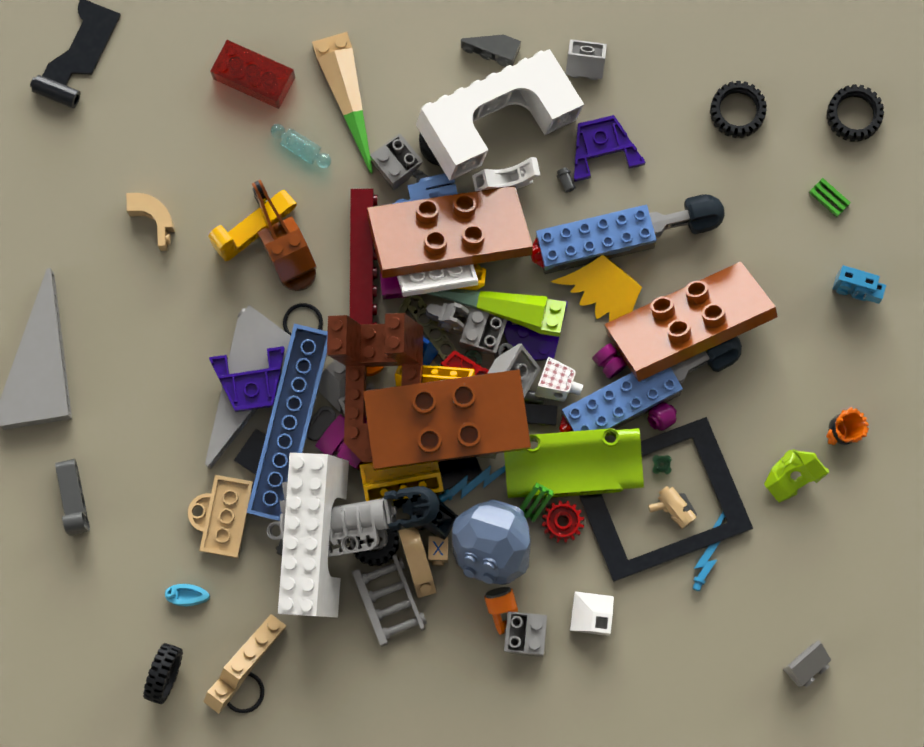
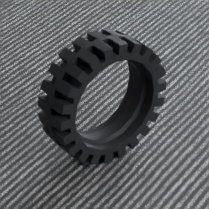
[710,81,767,138]
[827,84,884,142]
[143,643,183,705]

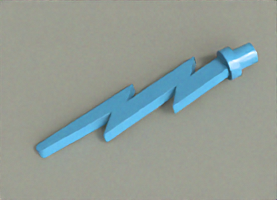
[438,465,505,502]
[693,512,725,592]

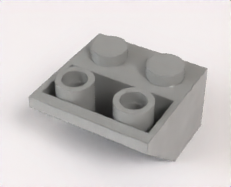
[370,134,423,190]
[460,307,507,354]
[504,611,547,657]

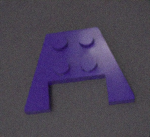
[574,115,646,182]
[503,301,567,361]
[209,346,285,412]

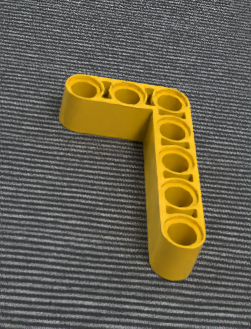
[208,190,297,261]

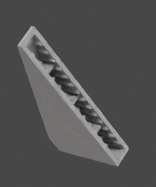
[0,268,72,430]
[205,305,291,469]

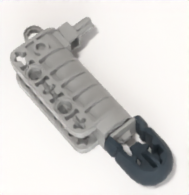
[267,482,439,557]

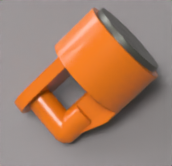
[484,587,518,635]

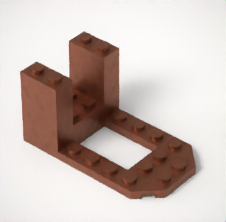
[327,313,423,463]

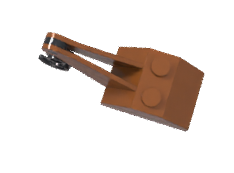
[252,180,317,284]

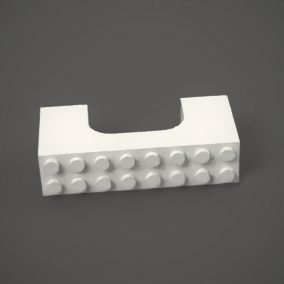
[416,49,584,181]
[278,453,349,617]

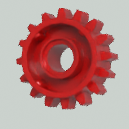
[542,500,584,543]

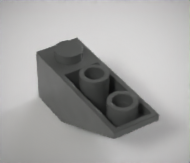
[461,34,521,67]

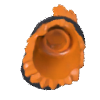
[826,407,869,445]

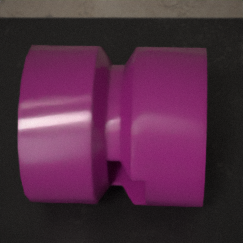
[592,343,627,379]

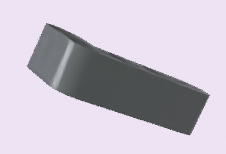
[55,459,90,536]

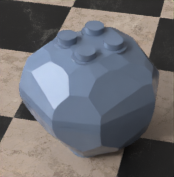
[452,499,531,585]

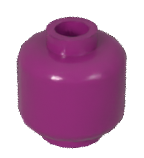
[647,402,677,431]

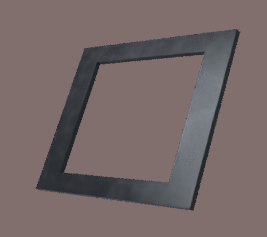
[579,417,753,582]

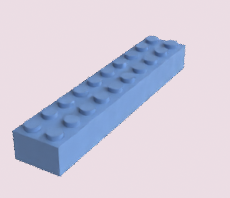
[246,324,328,521]

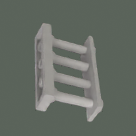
[352,554,427,647]

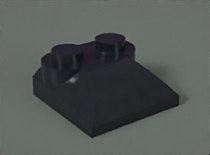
[410,499,458,540]

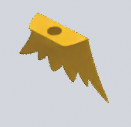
[551,255,642,322]

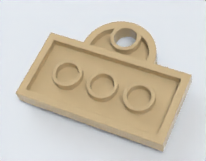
[188,475,254,558]

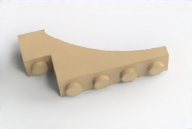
[204,614,287,714]

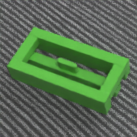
[809,178,851,217]
[519,482,553,522]

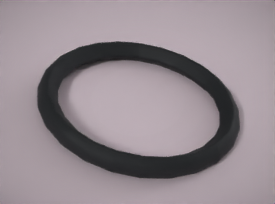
[283,303,323,335]
[227,672,264,713]

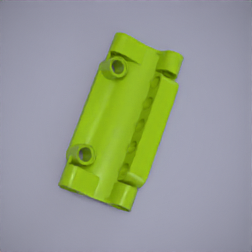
[504,428,644,499]

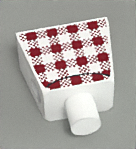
[535,357,583,402]

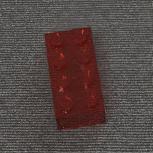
[210,40,295,109]

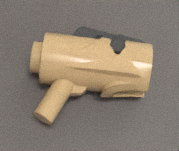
[648,486,697,529]

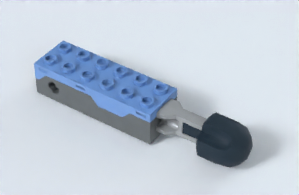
[531,194,725,274]
[559,336,742,432]

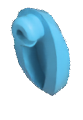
[165,584,210,607]

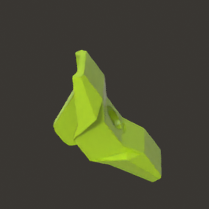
[764,449,829,503]

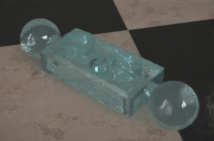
[270,124,331,168]

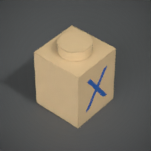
[428,536,449,566]

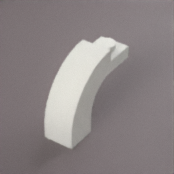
[472,157,540,191]

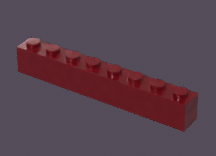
[350,189,378,324]

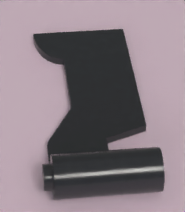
[30,0,121,108]

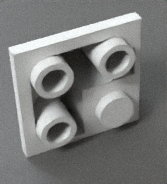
[570,592,614,636]

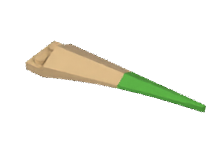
[312,32,373,174]

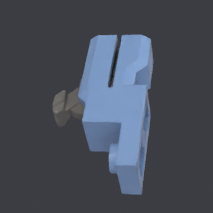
[392,170,458,204]

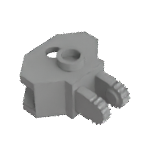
[426,303,469,335]

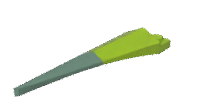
[426,289,566,337]

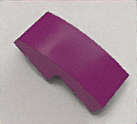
[315,414,345,456]

